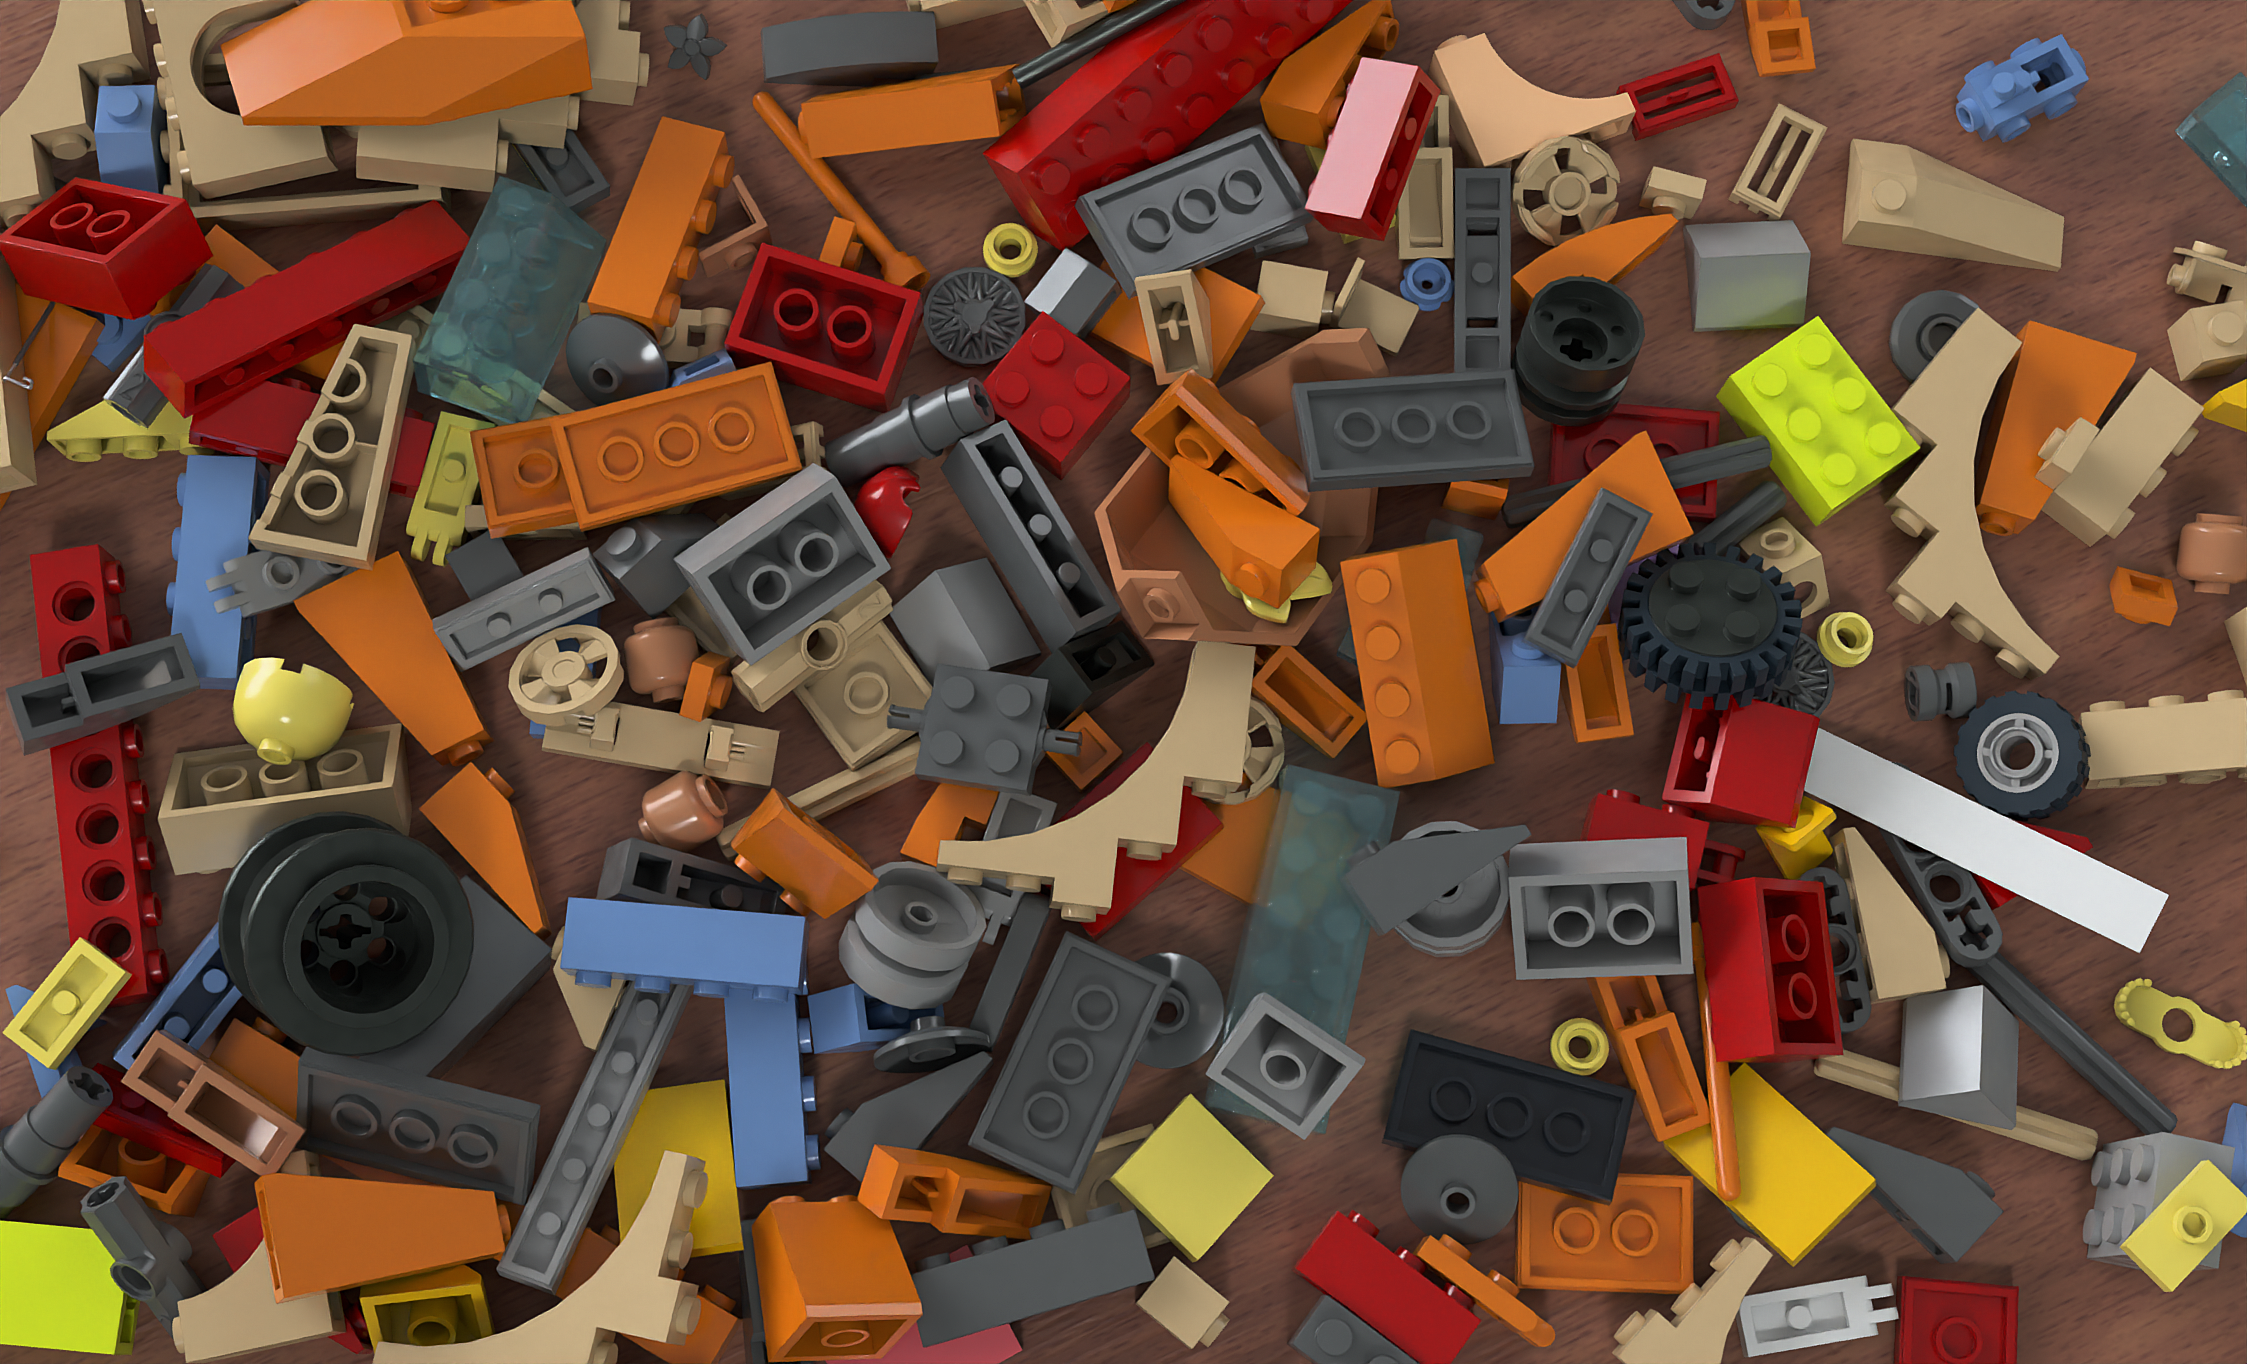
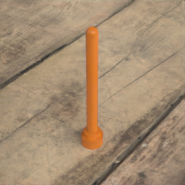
[752,91,931,292]
[1692,922,1741,1201]

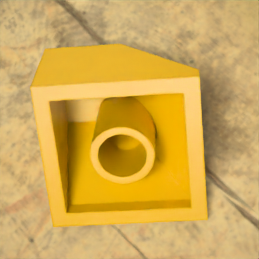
[359,1264,496,1353]

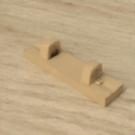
[542,700,780,790]

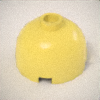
[232,657,354,765]

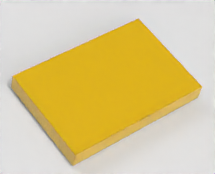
[1663,1063,1876,1267]
[614,1079,744,1258]

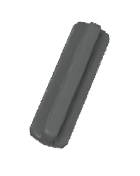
[1689,481,1787,556]

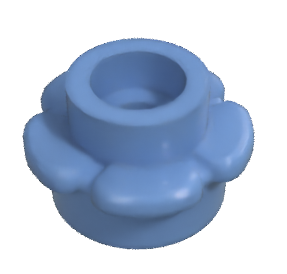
[1400,258,1454,311]

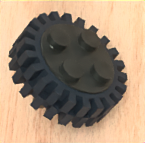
[1617,542,1803,710]

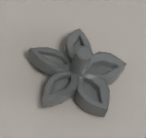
[664,13,728,80]

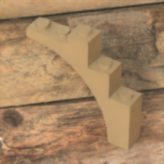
[0,0,151,230]
[356,0,649,193]
[1884,308,2060,680]
[936,641,1256,922]
[372,1150,708,1364]
[1612,1237,1773,1364]

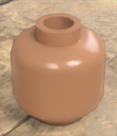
[2176,513,2247,595]
[623,617,700,704]
[638,770,728,853]

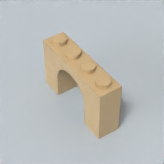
[142,0,338,199]

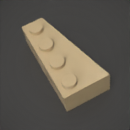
[248,324,417,570]
[2077,690,2247,789]

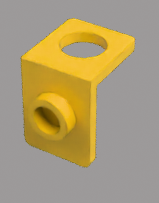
[1755,795,1837,880]

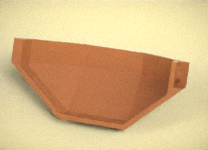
[1094,328,1390,646]

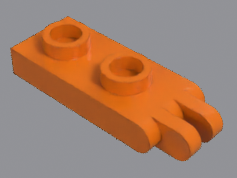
[1412,1234,1555,1347]

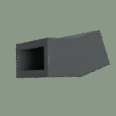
[1024,248,1122,341]

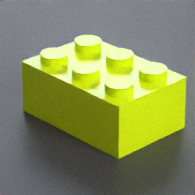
[1716,316,1920,527]

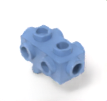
[1956,34,2089,143]

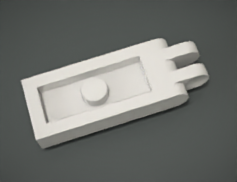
[1735,1275,1899,1357]

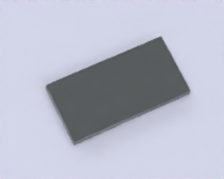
[1074,123,1314,299]
[1291,369,1535,492]
[968,931,1172,1195]
[295,1047,541,1206]

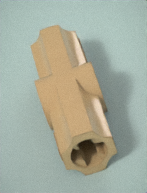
[731,579,893,712]

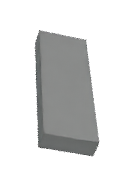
[432,547,615,672]

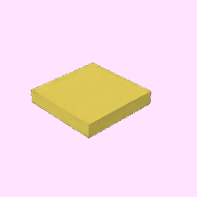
[1109,1094,1274,1263]

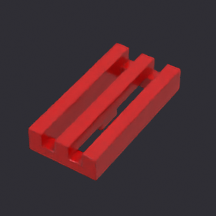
[1616,53,1739,141]

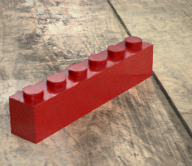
[144,200,475,419]

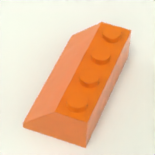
[1340,538,1495,789]

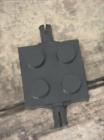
[887,664,1083,796]

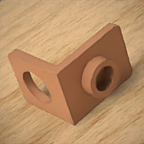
[698,174,773,278]

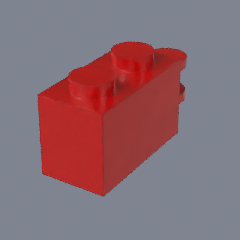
[1580,789,1746,892]

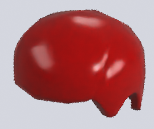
[854,466,921,559]

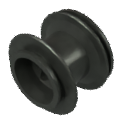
[218,811,474,1057]

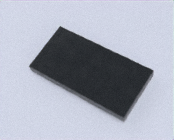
[1382,1029,1637,1206]

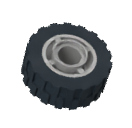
[1954,691,2091,821]

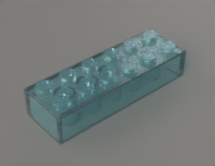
[1203,764,1400,1135]

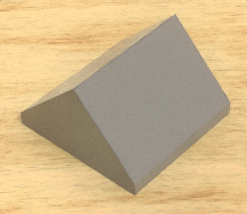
[1683,220,1811,332]
[889,558,1041,687]
[1898,985,2019,1130]
[1205,992,1366,1140]

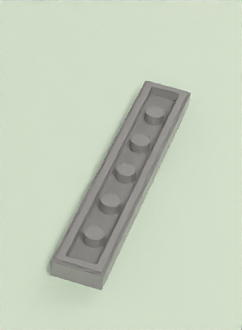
[496,980,694,1296]

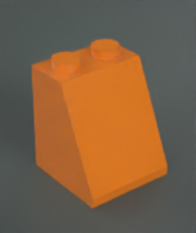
[751,1195,923,1362]

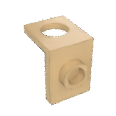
[1329,257,1419,356]
[1736,517,1830,618]

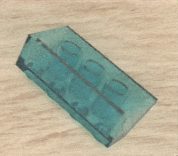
[413,176,607,424]

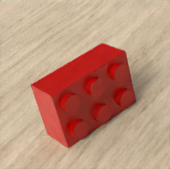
[0,177,214,320]
[724,242,924,413]
[1697,877,1844,1063]

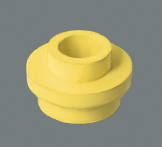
[983,223,1038,278]
[1817,612,1873,667]
[1550,1018,1609,1076]

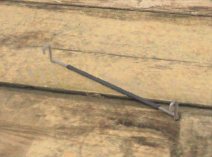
[3,301,55,390]

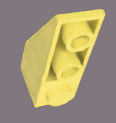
[47,400,215,462]

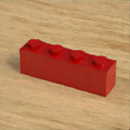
[189,377,435,499]

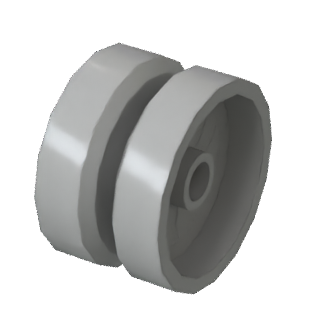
[1394,821,1510,957]
[839,861,986,1010]

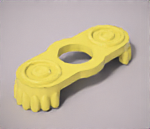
[2114,978,2247,1069]

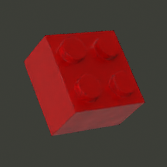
[982,311,1131,481]

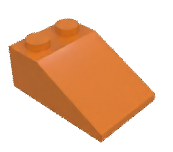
[730,788,879,919]

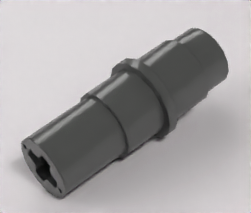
[825,377,995,488]
[0,1066,113,1221]

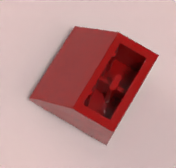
[1662,693,1820,828]

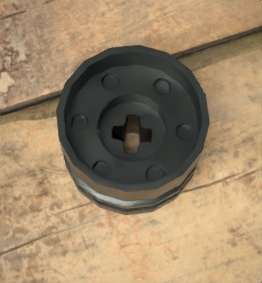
[1511,276,1645,427]

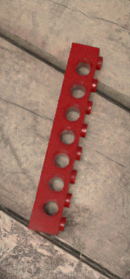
[30,544,169,1009]

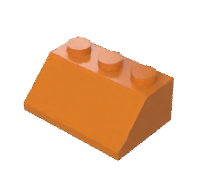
[1130,368,1311,516]

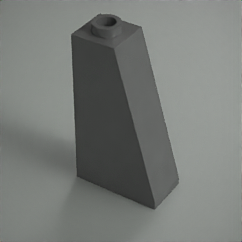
[359,875,552,1080]

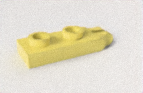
[406,411,497,567]

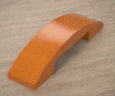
[1741,0,1816,77]

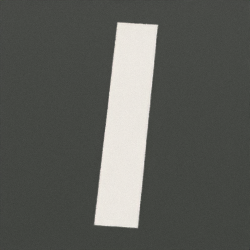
[1804,728,2169,953]

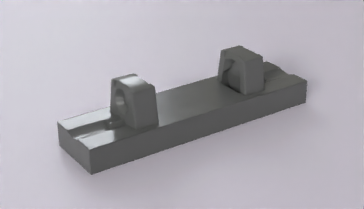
[1454,168,1511,373]

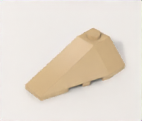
[1842,139,2064,272]

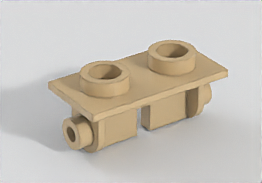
[2167,241,2247,311]

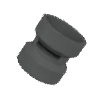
[1904,662,1977,722]

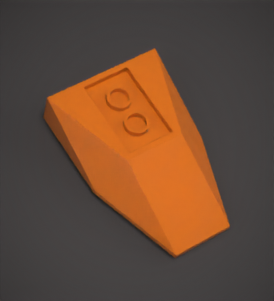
[220,0,593,126]

